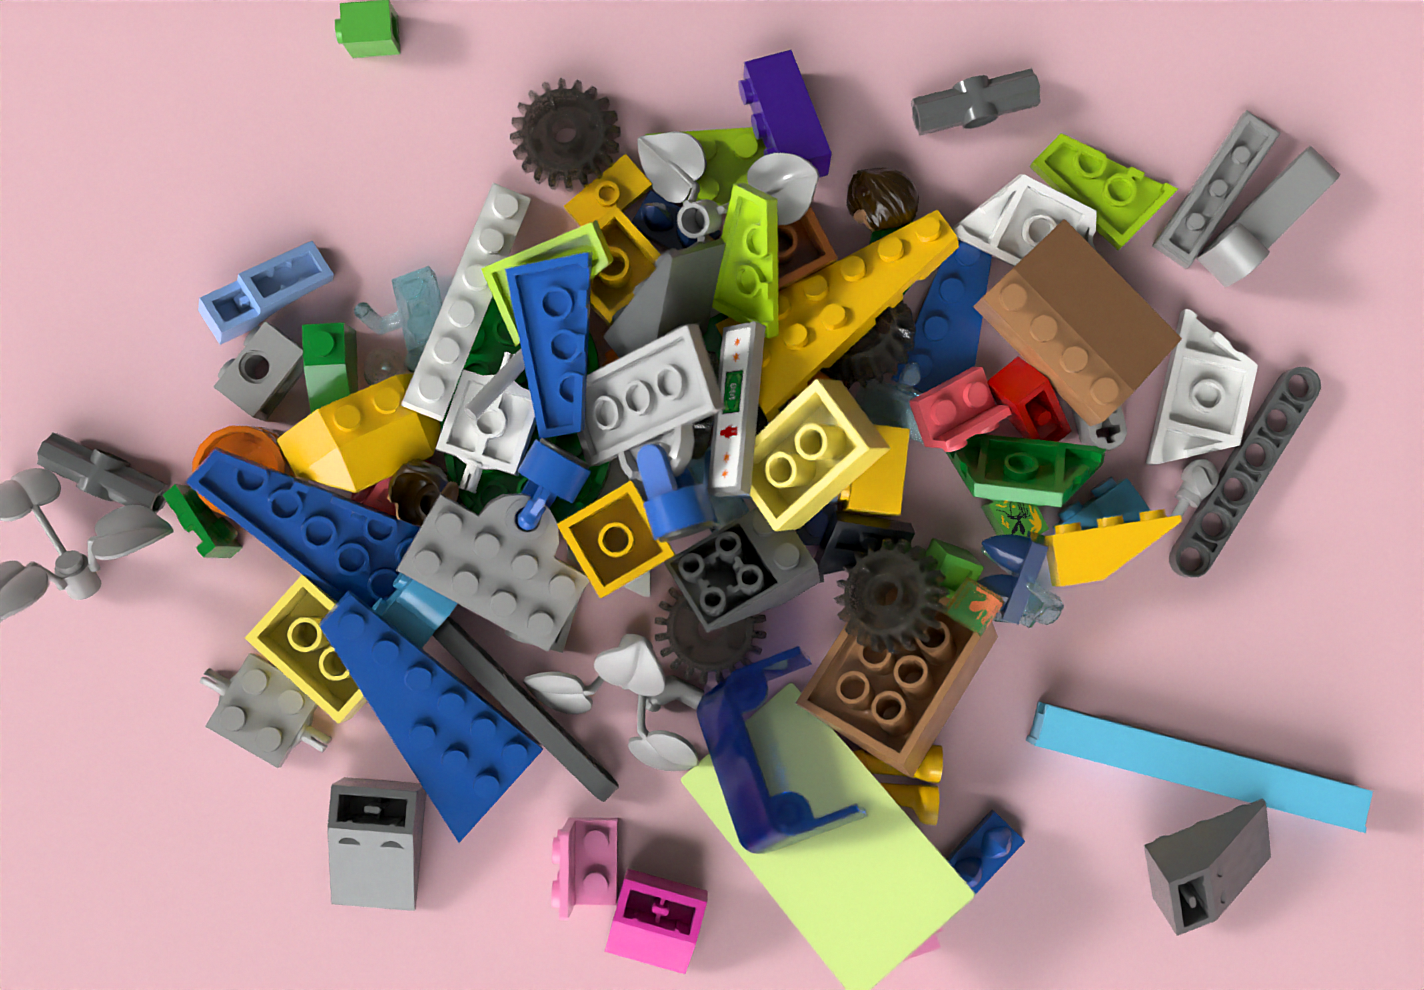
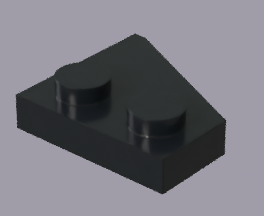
[814,511,915,583]

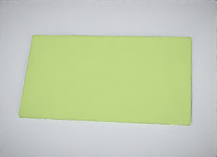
[681,683,975,990]

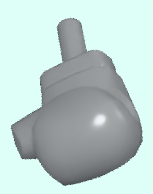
[1171,459,1219,526]

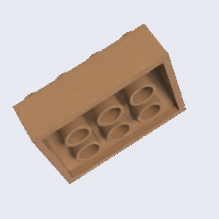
[973,219,1182,427]
[796,568,998,778]

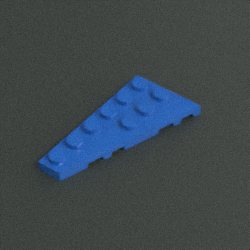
[186,447,420,608]
[320,590,543,843]

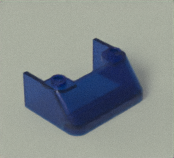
[696,646,868,854]

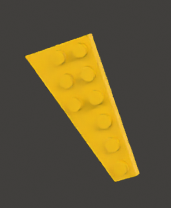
[716,209,959,423]

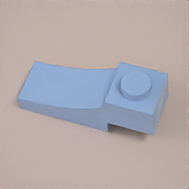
[198,241,334,345]

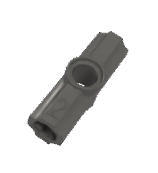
[911,68,1041,136]
[37,432,170,514]

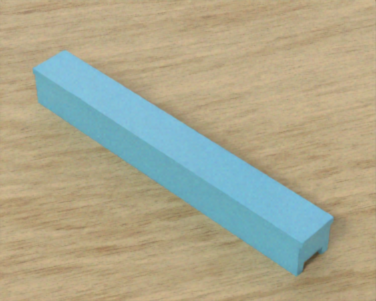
[1026,701,1373,833]

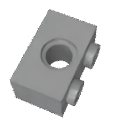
[214,321,304,421]

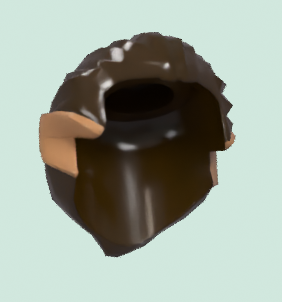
[846,167,919,232]
[387,458,461,528]

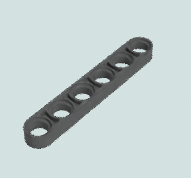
[1169,367,1321,577]
[432,616,619,802]

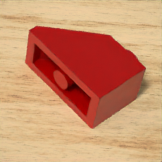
[987,356,1072,442]

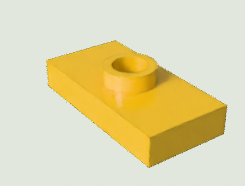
[564,154,652,227]

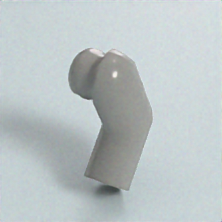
[646,675,705,712]

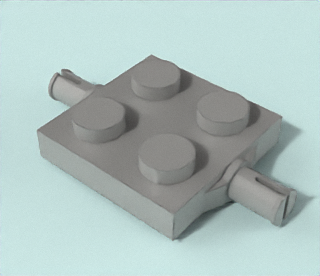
[200,653,332,768]

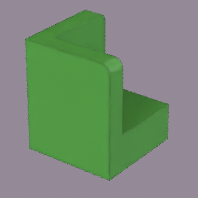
[916,538,984,601]

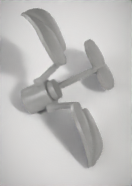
[637,131,819,319]
[0,468,174,621]
[523,634,699,771]

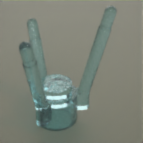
[981,546,1064,628]

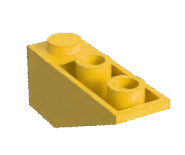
[1045,509,1182,587]

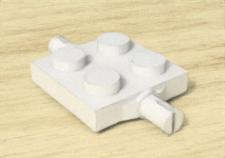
[436,352,536,493]

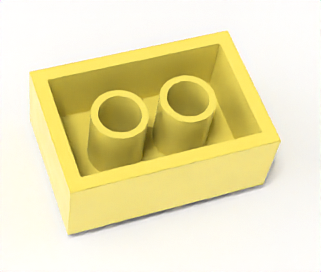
[749,379,890,532]
[245,575,367,724]

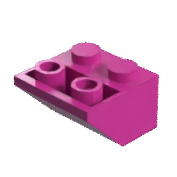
[604,868,708,974]

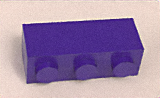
[738,50,832,178]

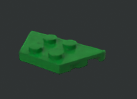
[946,434,1106,507]

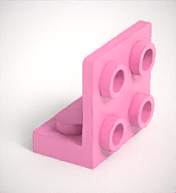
[552,817,618,920]

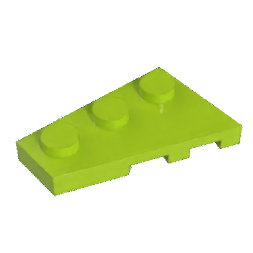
[1029,133,1178,251]
[712,183,779,338]
[481,220,614,347]

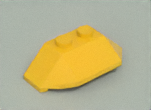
[277,373,441,493]

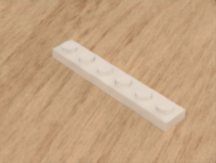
[402,183,531,421]

